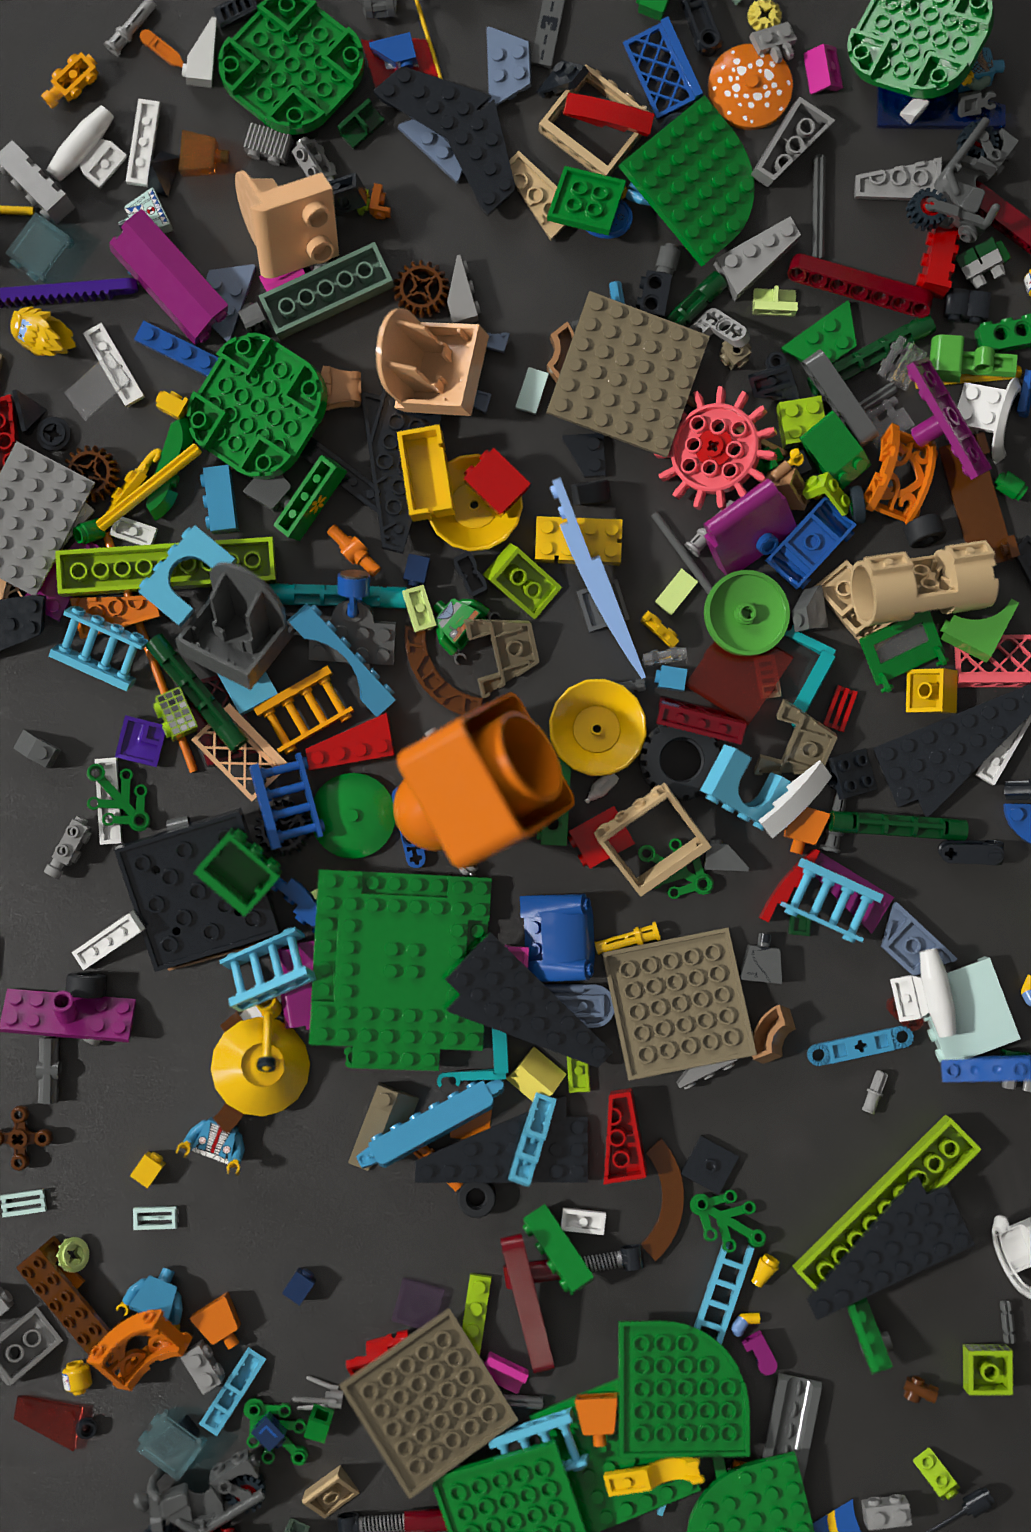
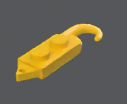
[105,448,162,514]

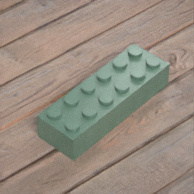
[259,242,394,341]

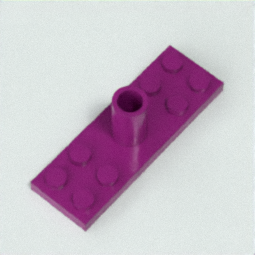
[906,357,992,480]
[0,989,136,1042]

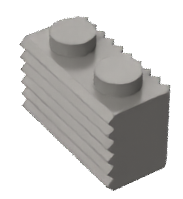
[243,123,293,166]

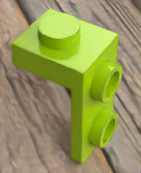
[802,472,850,516]
[913,1448,961,1501]

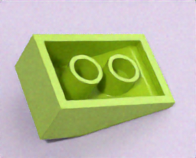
[483,543,562,619]

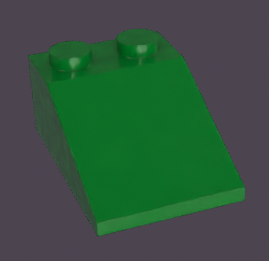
[799,411,872,490]

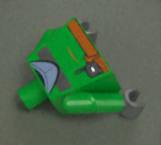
[433,598,501,665]

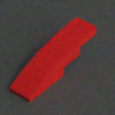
[563,93,654,137]
[759,849,820,922]

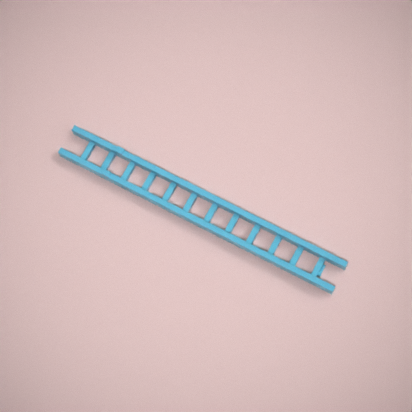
[657,1242,754,1516]

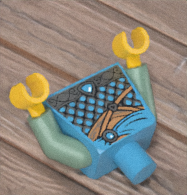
[957,47,1005,92]

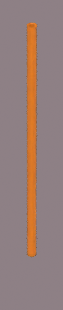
[103,532,198,773]

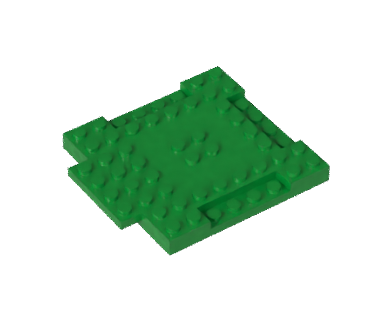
[309,869,492,1071]

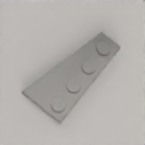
[854,157,942,201]

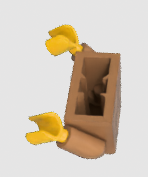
[757,448,823,510]

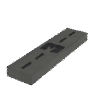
[531,0,565,69]

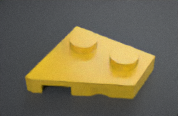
[640,611,679,649]

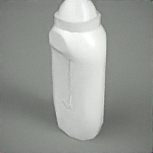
[585,774,619,803]

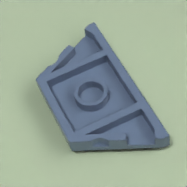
[487,27,532,108]
[398,119,462,184]
[206,264,257,342]
[881,902,957,976]

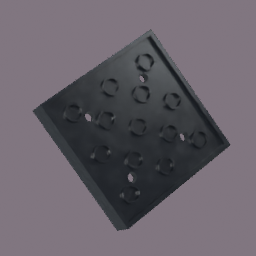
[114,808,281,972]

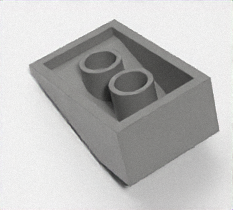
[0,1307,63,1385]

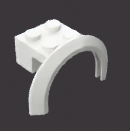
[957,377,1022,464]
[992,1215,1031,1299]

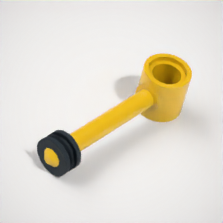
[256,997,282,1072]

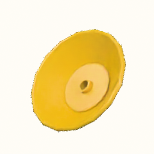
[428,454,523,551]
[549,679,647,776]
[211,1017,310,1117]

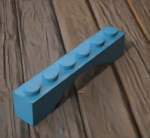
[288,603,395,717]

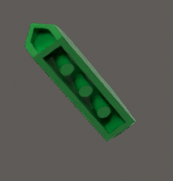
[146,418,193,521]

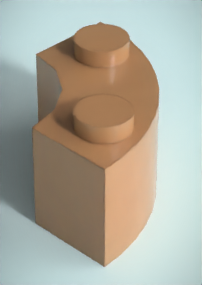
[547,322,574,383]
[752,1004,796,1064]

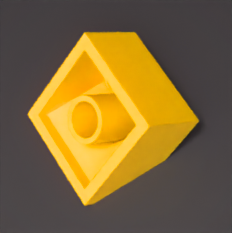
[906,668,958,714]

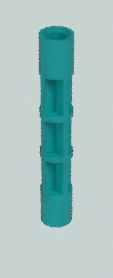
[269,583,407,608]

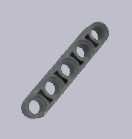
[801,349,879,448]

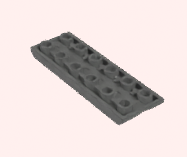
[762,1373,822,1482]

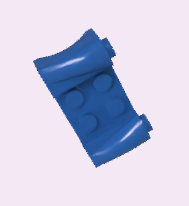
[765,496,857,590]

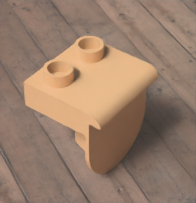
[235,171,339,278]
[377,308,489,416]

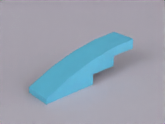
[508,1092,557,1187]
[199,1347,266,1436]

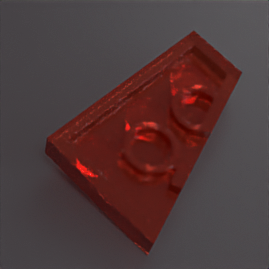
[14,1395,83,1452]

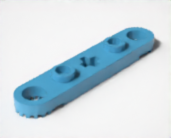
[807,1026,914,1066]

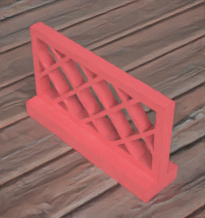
[955,635,1031,688]

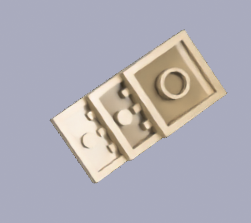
[815,560,895,650]

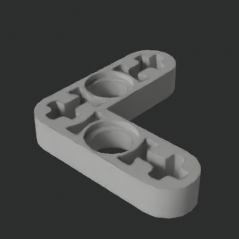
[689,308,750,348]

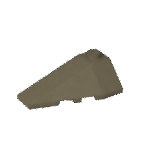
[348,1082,419,1171]

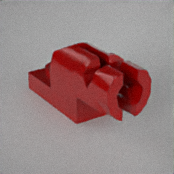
[346,1329,410,1376]

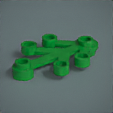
[87,764,150,832]
[638,838,714,899]
[690,1190,766,1253]
[244,1398,309,1466]

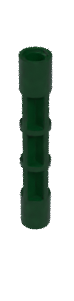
[665,271,728,327]
[807,315,936,396]
[146,633,249,753]
[828,811,969,841]

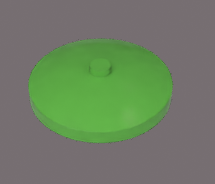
[704,570,790,656]

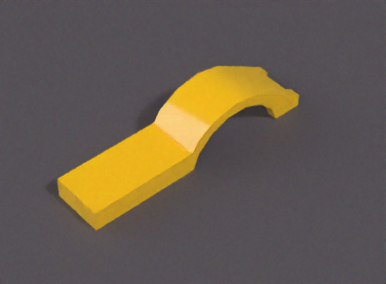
[603,1457,704,1497]

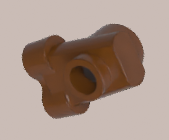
[903,1375,939,1404]

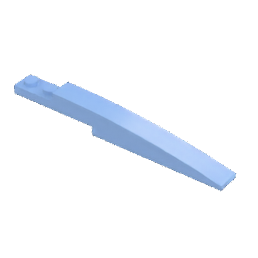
[550,477,646,679]

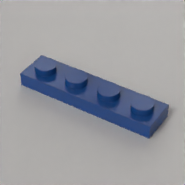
[134,320,218,376]

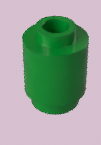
[995,471,1028,501]
[73,518,107,544]

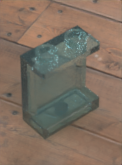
[6,212,74,283]
[136,1409,208,1481]

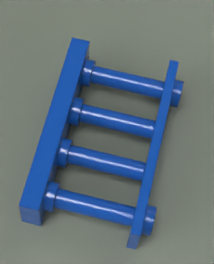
[249,752,325,850]
[941,1055,1031,1082]

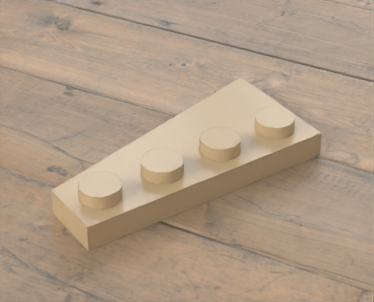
[509,151,566,241]

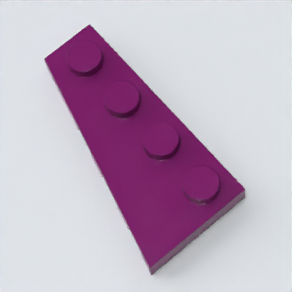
[25,541,101,622]
[815,852,894,934]

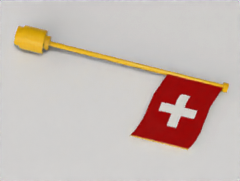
[361,0,443,88]

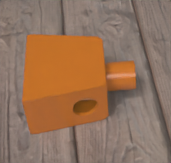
[784,807,830,855]
[190,1292,241,1349]
[575,1392,618,1447]

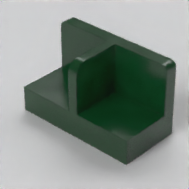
[337,98,385,150]

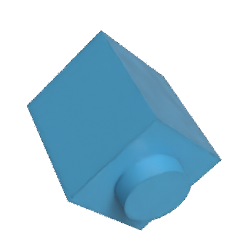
[654,665,687,692]

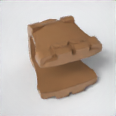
[321,366,361,411]

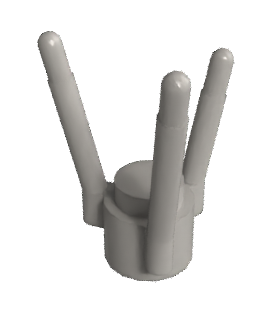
[293,1376,343,1410]

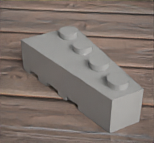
[751,97,835,187]
[0,140,75,225]
[714,216,801,301]

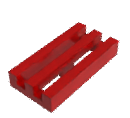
[823,685,858,732]

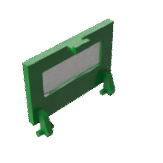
[859,610,949,693]

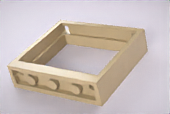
[539,64,649,176]
[594,783,711,897]

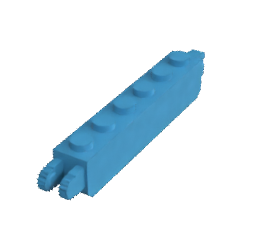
[356,1079,505,1169]

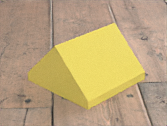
[506,1046,566,1102]

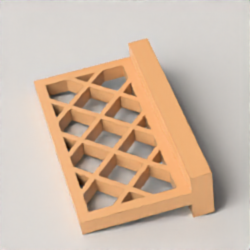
[191,703,287,802]

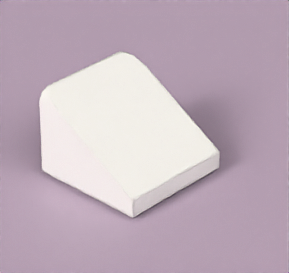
[900,99,929,124]

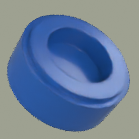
[756,533,779,555]

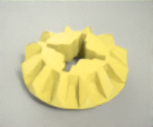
[748,0,782,31]

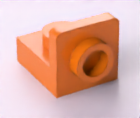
[369,183,391,220]

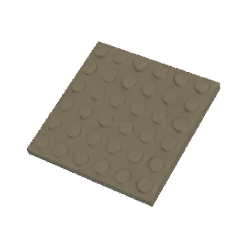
[546,291,710,458]
[602,928,757,1081]
[339,1308,518,1499]

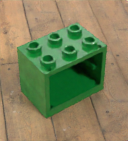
[194,828,282,916]

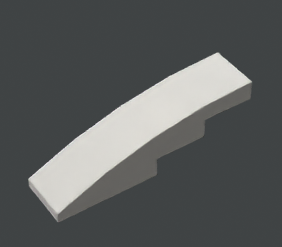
[758,760,832,839]

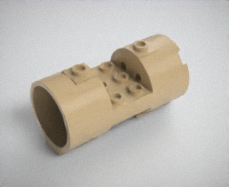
[850,540,998,626]

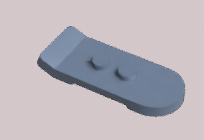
[544,984,614,1028]

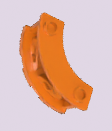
[864,423,938,524]
[87,1309,193,1391]

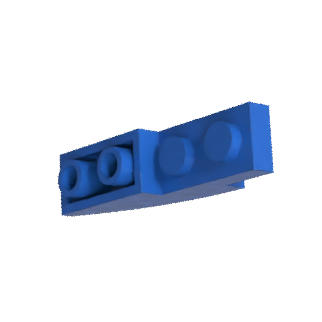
[270,877,316,934]

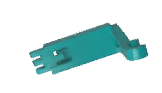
[784,625,836,728]
[437,1028,509,1088]

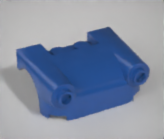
[520,893,595,982]

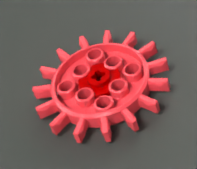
[654,386,777,511]

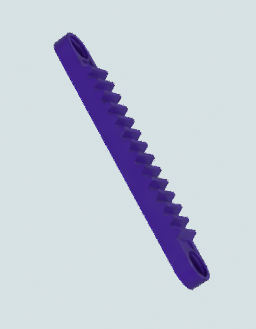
[0,278,138,309]

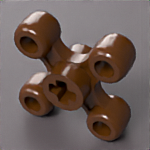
[0,1105,53,1171]

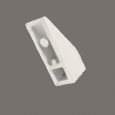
[182,17,216,88]

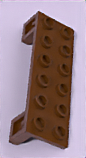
[938,432,1020,564]
[16,1236,135,1356]

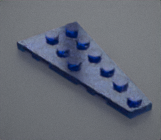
[877,87,1005,129]

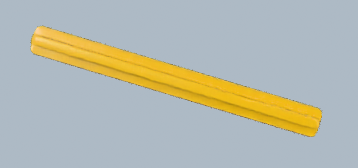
[96,444,202,531]

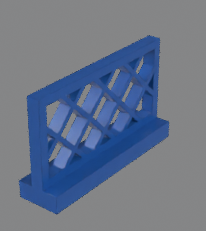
[623,16,703,120]

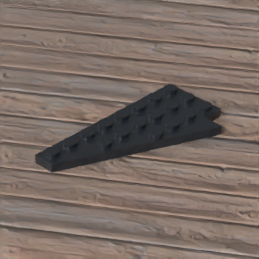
[361,387,443,554]

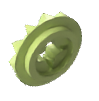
[56,1237,89,1273]

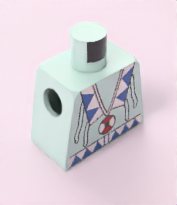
[118,188,173,233]

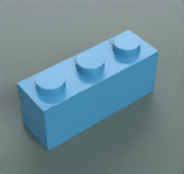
[200,465,239,534]

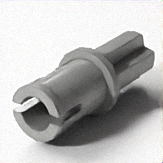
[862,1070,888,1114]

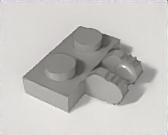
[749,22,797,63]

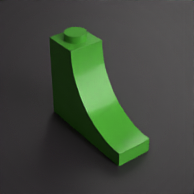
[940,599,1019,663]

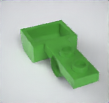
[930,334,1018,383]

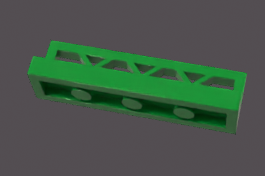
[846,1298,893,1375]

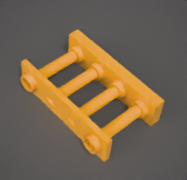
[253,665,355,755]

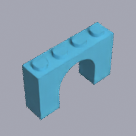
[138,525,237,627]
[700,744,791,831]

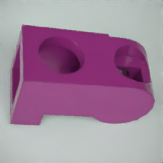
[741,1330,777,1375]

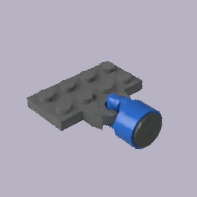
[309,570,396,665]

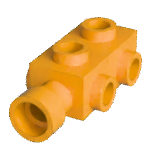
[41,52,99,109]

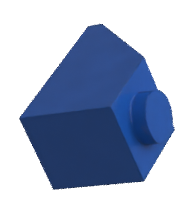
[369,32,418,69]

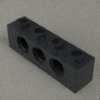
[329,172,367,216]

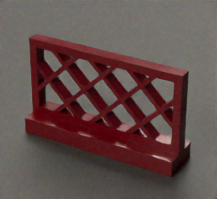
[188,675,257,767]
[656,696,747,744]

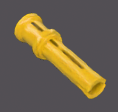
[594,922,661,955]

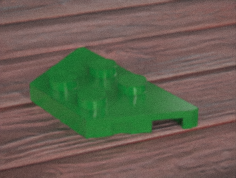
[781,300,857,364]

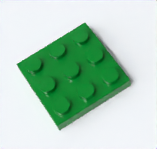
[547,166,626,236]

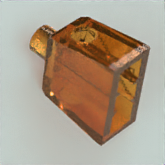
[179,130,230,177]

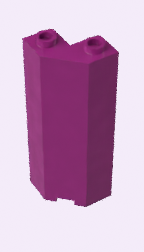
[109,209,228,346]

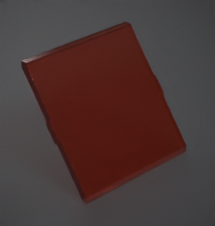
[685,641,794,725]

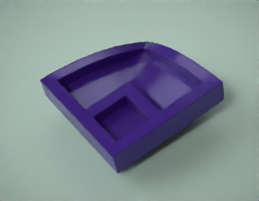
[115,715,165,768]

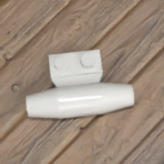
[46,105,127,189]
[890,948,956,1038]

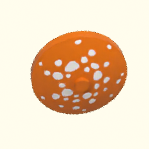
[708,44,793,130]

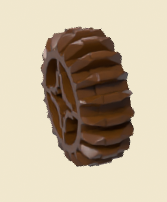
[393,260,450,319]
[64,445,120,503]

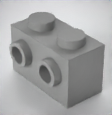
[180,1339,225,1394]
[861,1494,912,1530]

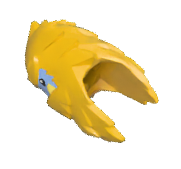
[10,307,76,356]

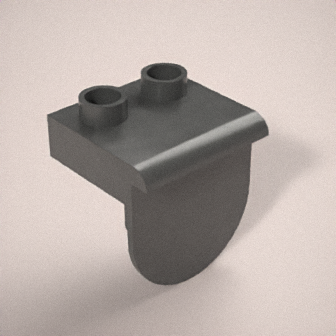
[175,562,295,690]

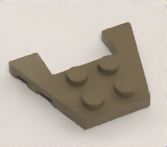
[464,619,540,699]
[753,699,837,775]

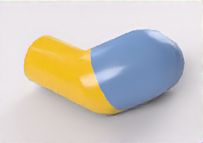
[1021,974,1031,1007]
[731,1313,760,1337]

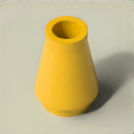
[751,1253,779,1288]

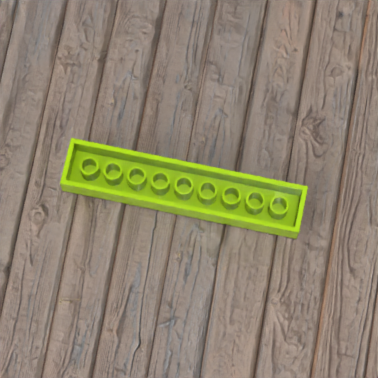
[55,537,277,597]
[793,1115,982,1289]

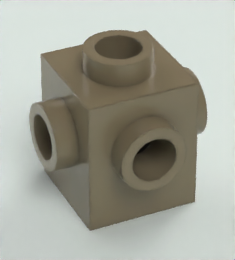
[719,336,752,371]

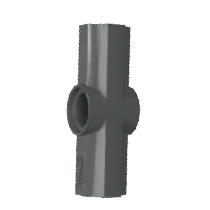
[36,1037,62,1104]

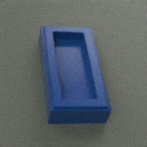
[1017,370,1031,418]

